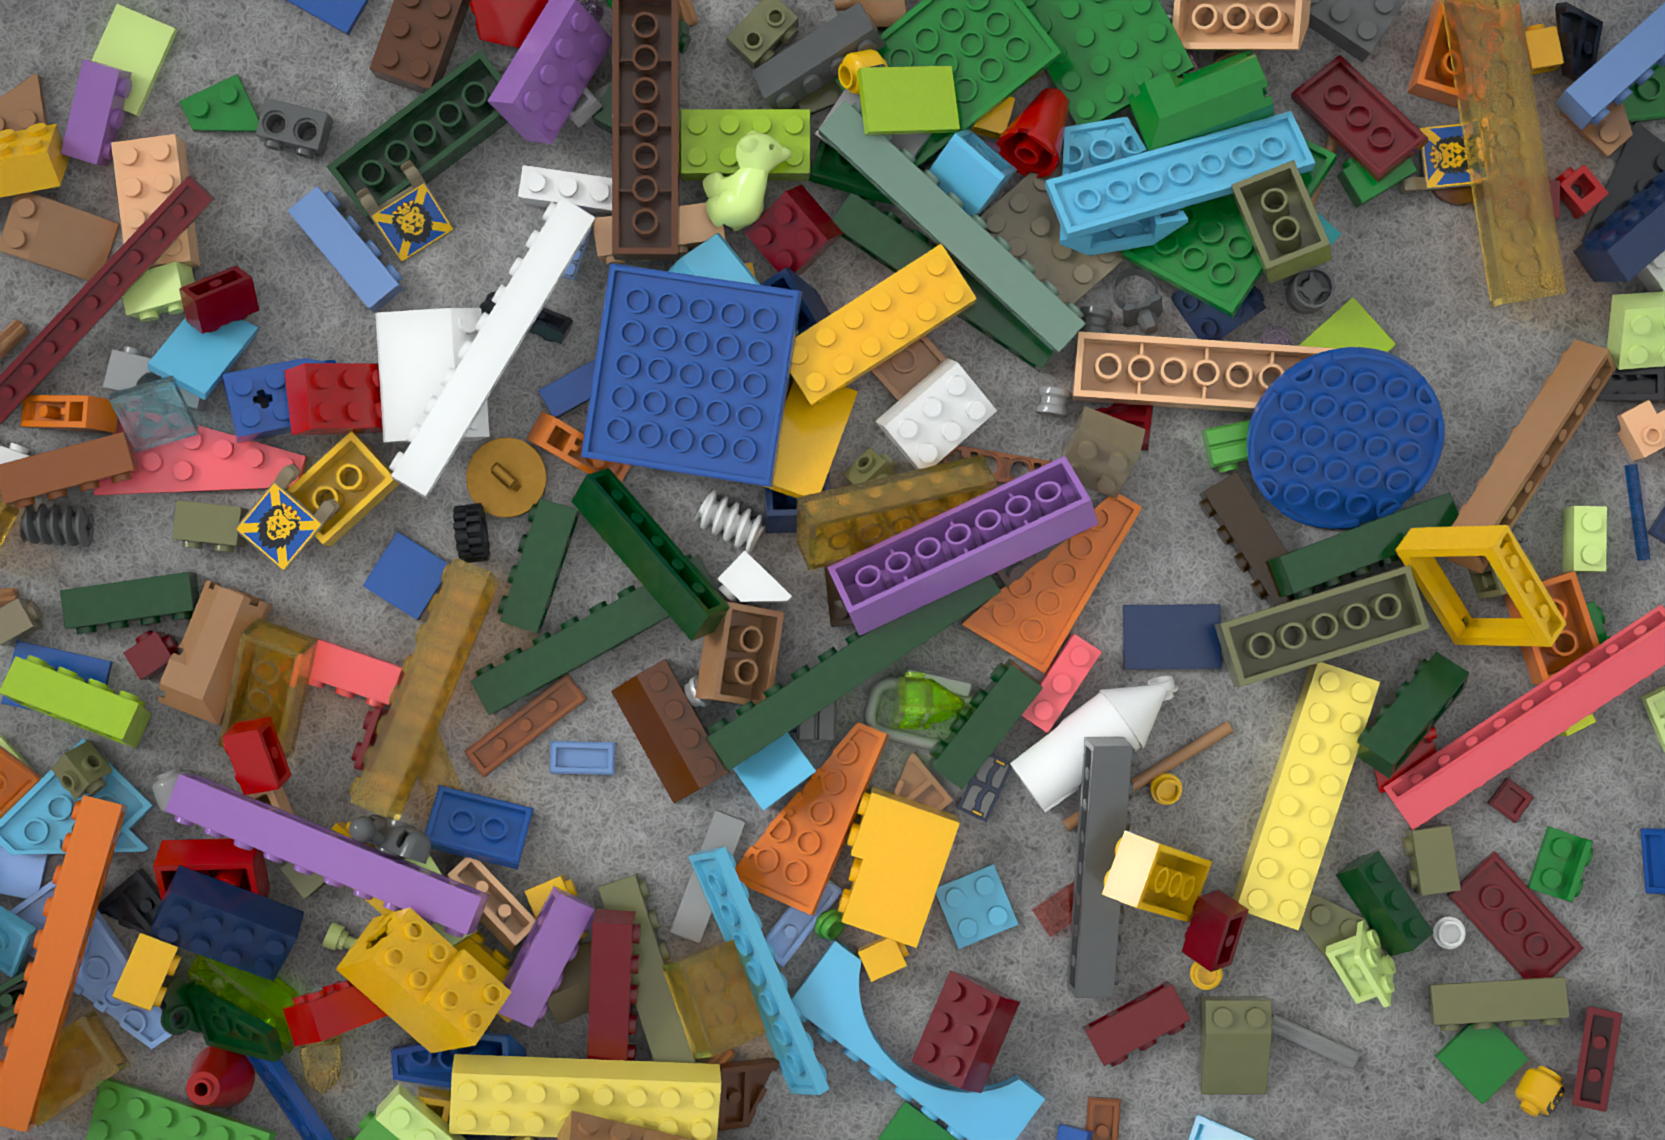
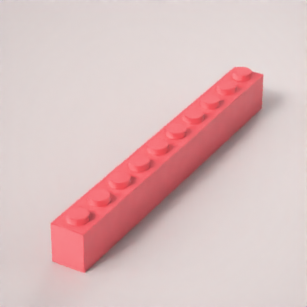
[1383,604,1665,830]

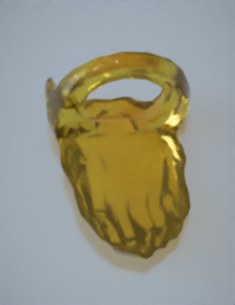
[296,1034,343,1094]

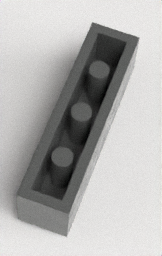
[751,1,886,109]

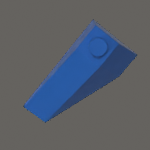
[391,1031,527,1088]

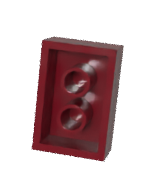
[911,970,1020,1093]

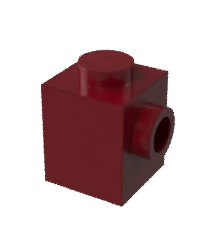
[123,630,180,680]

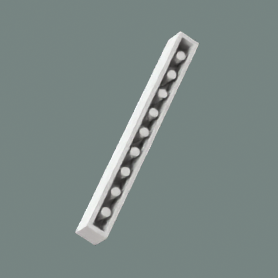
[389,197,595,499]

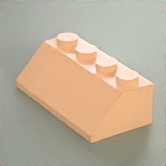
[1172,0,1311,50]

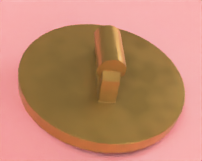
[466,437,547,518]

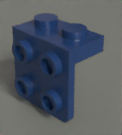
[1172,286,1267,341]

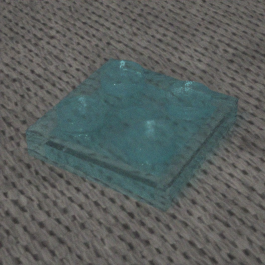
[109,375,198,452]

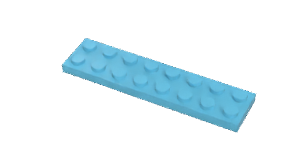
[1045,111,1315,241]
[688,846,830,1095]

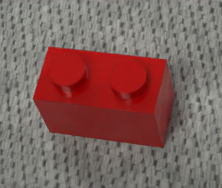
[222,716,292,795]

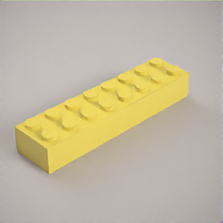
[1233,662,1380,930]
[449,1054,721,1140]

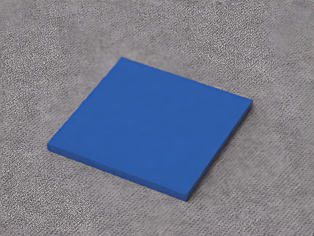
[581,263,803,487]

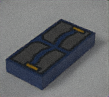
[957,753,1012,823]

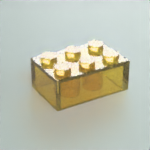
[662,940,766,1059]
[35,1011,131,1128]

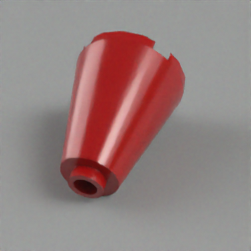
[997,88,1069,178]
[186,1046,255,1109]

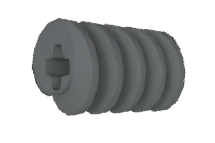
[20,504,95,547]

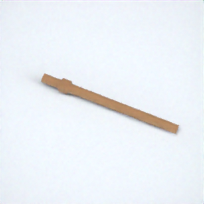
[1062,721,1234,832]

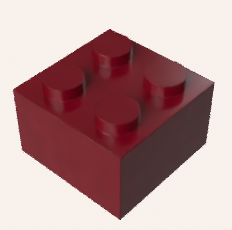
[745,185,843,276]

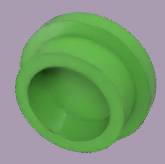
[815,909,846,941]

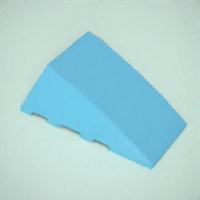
[1060,117,1188,256]

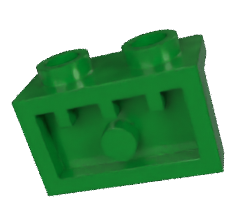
[1527,826,1593,903]

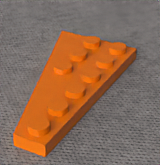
[961,494,1142,674]
[735,722,889,916]

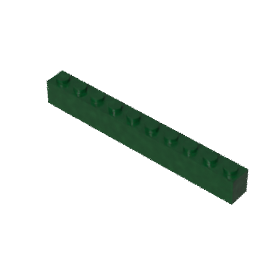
[705,575,1001,771]

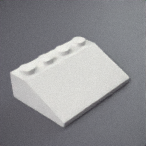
[375,308,490,443]

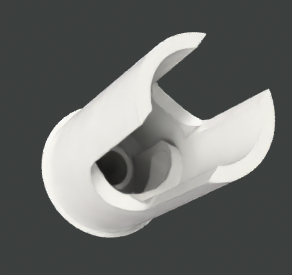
[1010,684,1166,813]

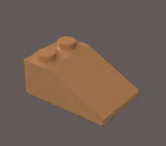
[0,192,120,281]

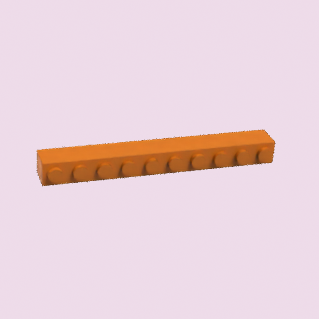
[0,795,127,1132]

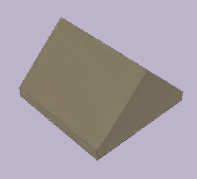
[546,940,592,1024]

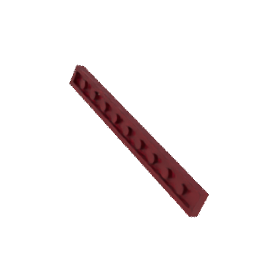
[0,175,215,425]

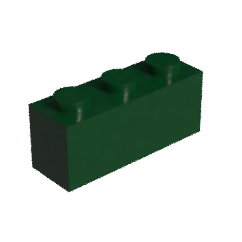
[1336,851,1434,956]

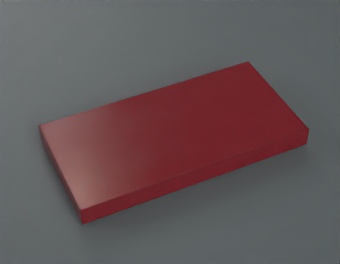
[1291,55,1428,182]
[1446,851,1584,979]

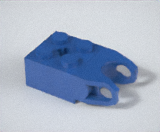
[222,358,336,443]

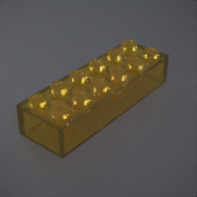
[796,455,997,571]

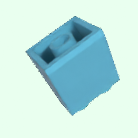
[929,129,1017,217]
[733,732,816,811]

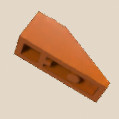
[20,395,119,433]
[526,412,631,482]

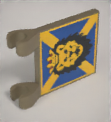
[1400,120,1489,194]
[356,160,455,263]
[235,464,340,572]

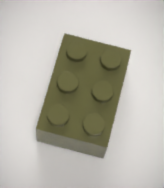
[1231,160,1332,284]

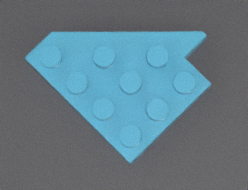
[0,738,155,855]

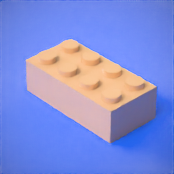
[111,134,200,269]

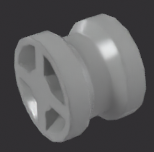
[1036,386,1071,418]

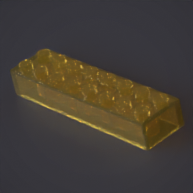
[349,558,500,821]

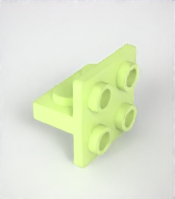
[1325,920,1396,1008]

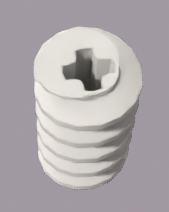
[693,490,765,554]

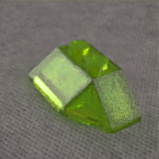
[891,672,965,730]
[187,954,298,1053]

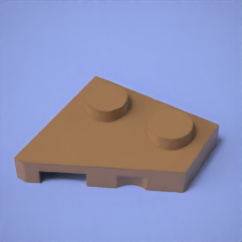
[0,74,48,132]

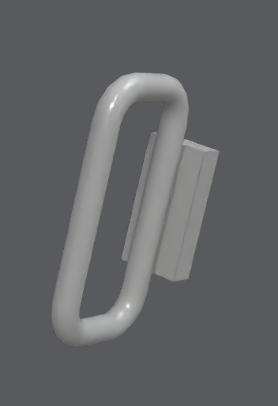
[864,665,973,751]

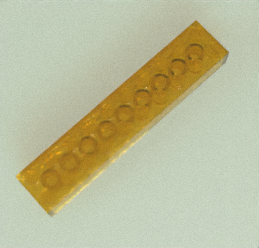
[1441,0,1567,308]

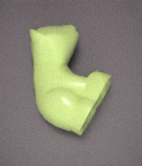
[703,130,792,232]

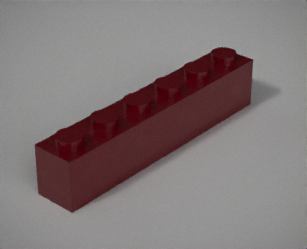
[587,909,641,1061]

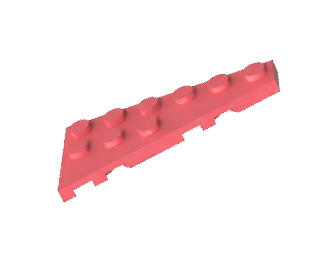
[93,403,308,496]

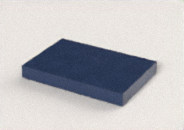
[1123,604,1221,669]

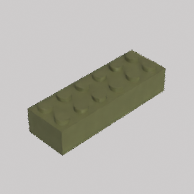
[1214,565,1430,687]

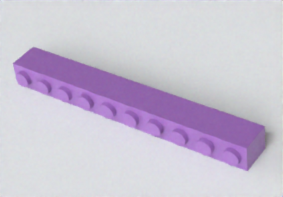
[165,773,490,937]

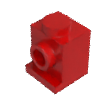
[1555,164,1609,219]

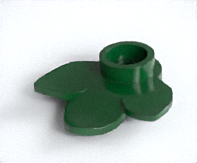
[161,976,211,1035]

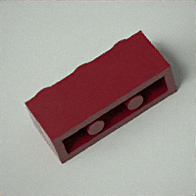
[1083,981,1191,1067]
[1572,1006,1623,1112]

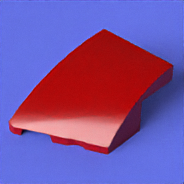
[469,0,549,48]

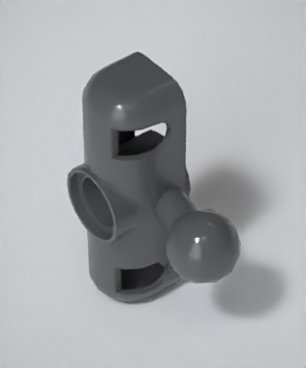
[349,815,431,864]

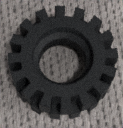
[453,503,490,564]

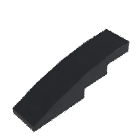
[1596,368,1665,403]

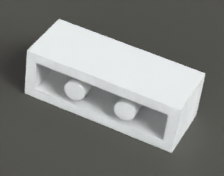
[518,165,612,216]

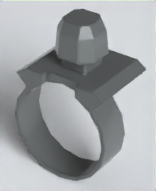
[1112,267,1163,335]

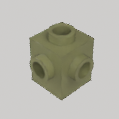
[842,448,901,507]
[51,740,113,800]

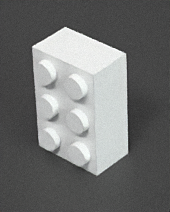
[875,358,997,475]

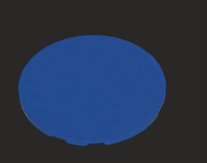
[1246,347,1445,529]

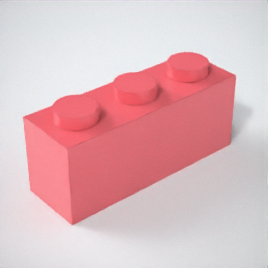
[1021,634,1102,733]
[297,637,407,708]

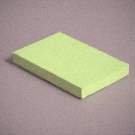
[91,4,177,117]

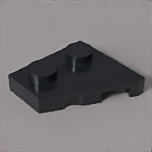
[1555,2,1603,81]
[97,868,161,936]

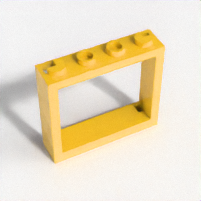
[1395,525,1567,647]

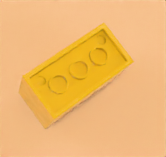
[838,786,960,948]
[336,907,511,1053]

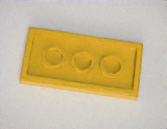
[763,380,858,505]

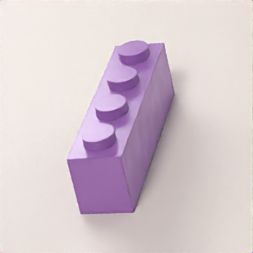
[498,886,594,1028]

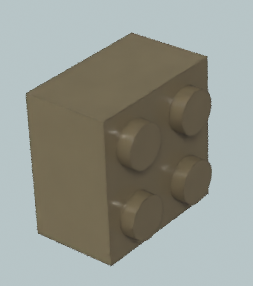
[1061,406,1145,498]

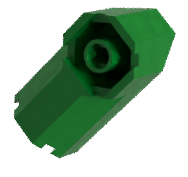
[1128,50,1274,151]

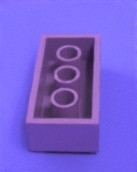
[488,0,612,144]

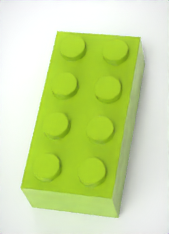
[681,109,810,181]
[0,655,152,749]

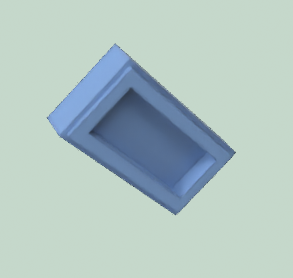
[550,741,616,775]

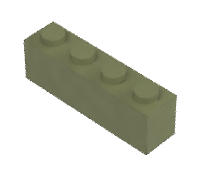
[1428,977,1570,1031]

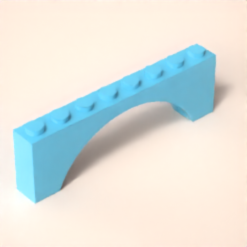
[791,939,1045,1140]

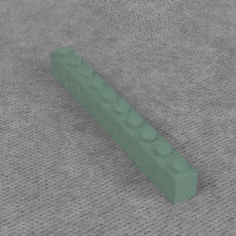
[818,101,1086,354]

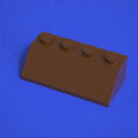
[611,659,730,803]

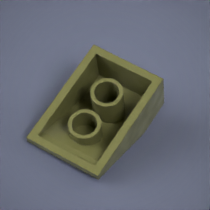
[1200,996,1272,1094]

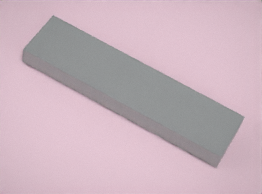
[670,810,746,944]

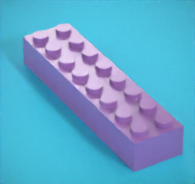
[827,456,1098,636]

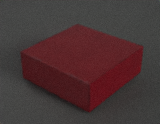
[1487,778,1534,823]

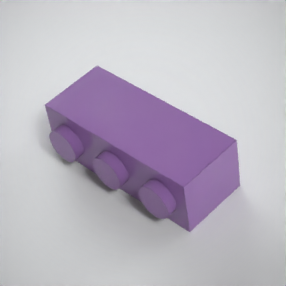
[60,59,132,166]

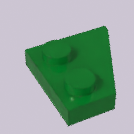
[179,74,259,133]

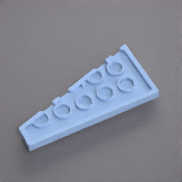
[10,880,177,1050]

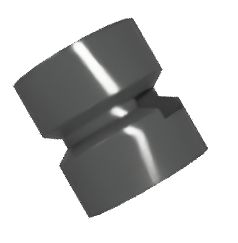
[1285,266,1336,314]

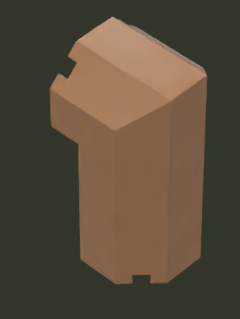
[158,580,273,725]

